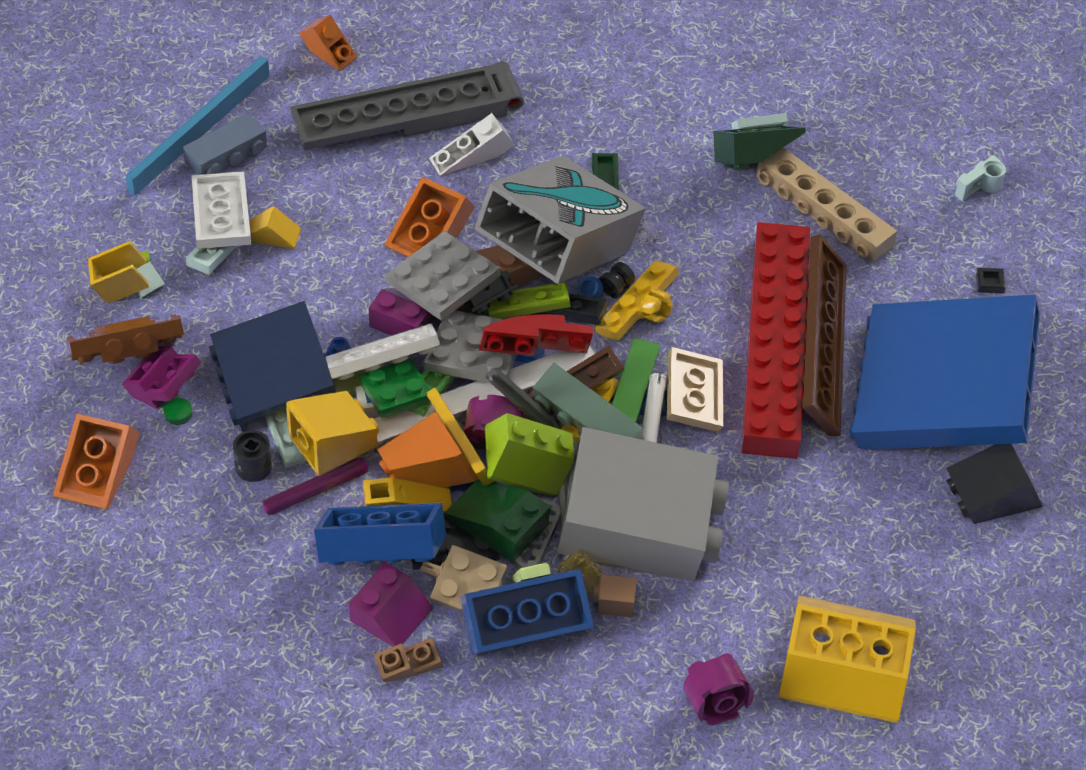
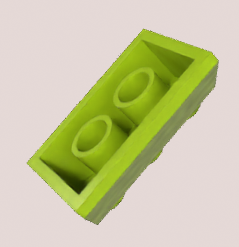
[485,413,574,497]

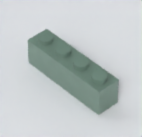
[533,363,643,439]

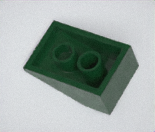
[713,125,806,169]
[444,479,551,563]

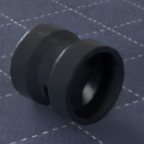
[598,262,635,299]

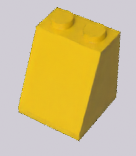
[286,391,379,476]

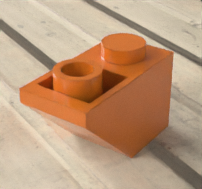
[299,15,357,71]

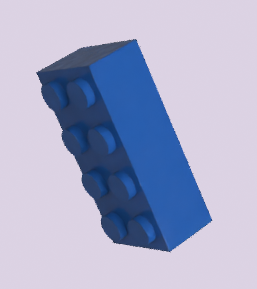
[314,503,446,565]
[460,568,594,655]

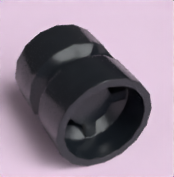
[233,430,272,482]

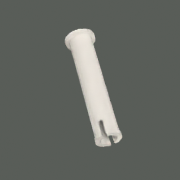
[641,373,667,443]

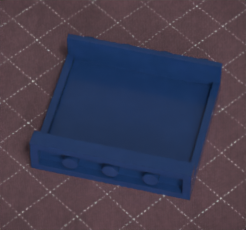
[209,301,337,432]

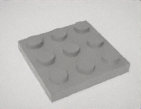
[385,231,501,321]
[424,311,517,383]

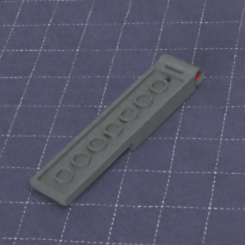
[290,61,524,150]

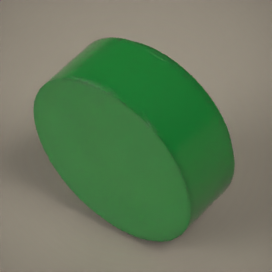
[163,397,192,425]

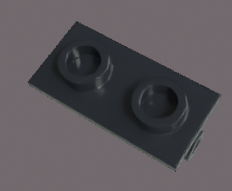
[464,270,519,315]

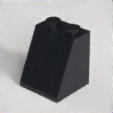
[946,444,1043,524]

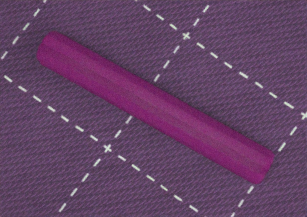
[262,457,368,515]

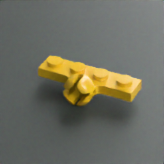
[594,260,679,341]

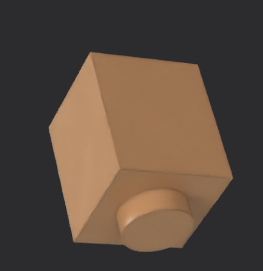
[593,574,637,617]

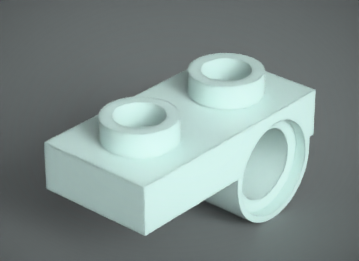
[955,155,1006,201]

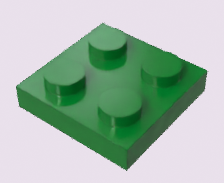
[359,358,431,419]

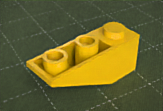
[363,477,452,513]

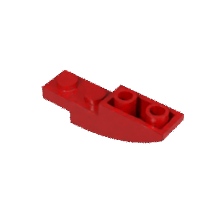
[479,314,593,356]

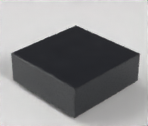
[976,267,1006,293]

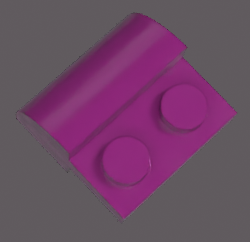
[122,346,202,409]

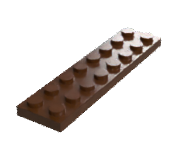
[801,234,847,436]

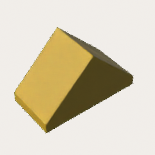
[249,206,301,249]

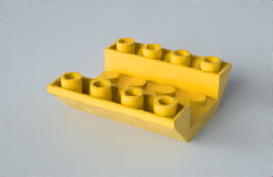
[778,595,916,723]

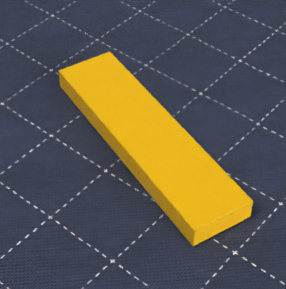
[427,388,495,486]

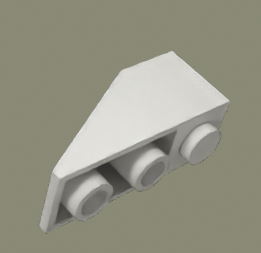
[429,113,515,176]

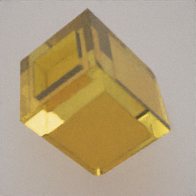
[557,550,603,597]

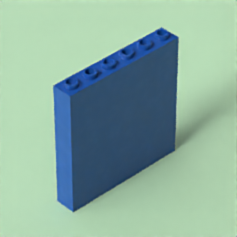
[850,294,1041,449]

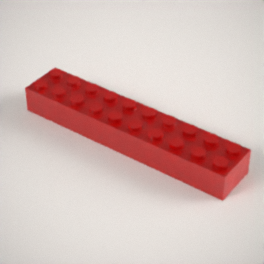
[741,222,810,459]

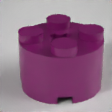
[463,395,524,449]
[683,653,754,725]

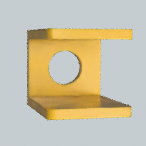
[88,241,149,303]

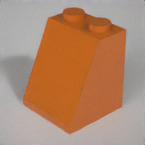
[377,412,479,488]

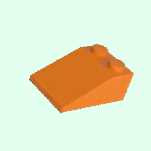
[384,177,475,257]
[53,413,140,510]

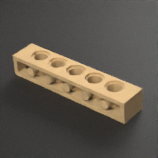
[756,148,897,263]

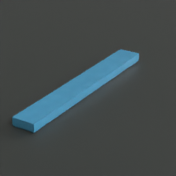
[126,56,269,196]

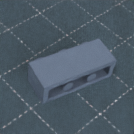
[183,113,267,175]

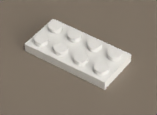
[191,172,251,249]
[325,324,440,380]

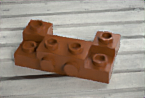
[67,314,184,364]

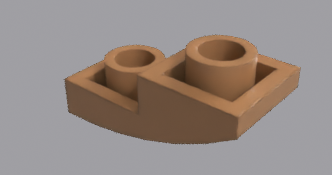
[374,637,444,682]

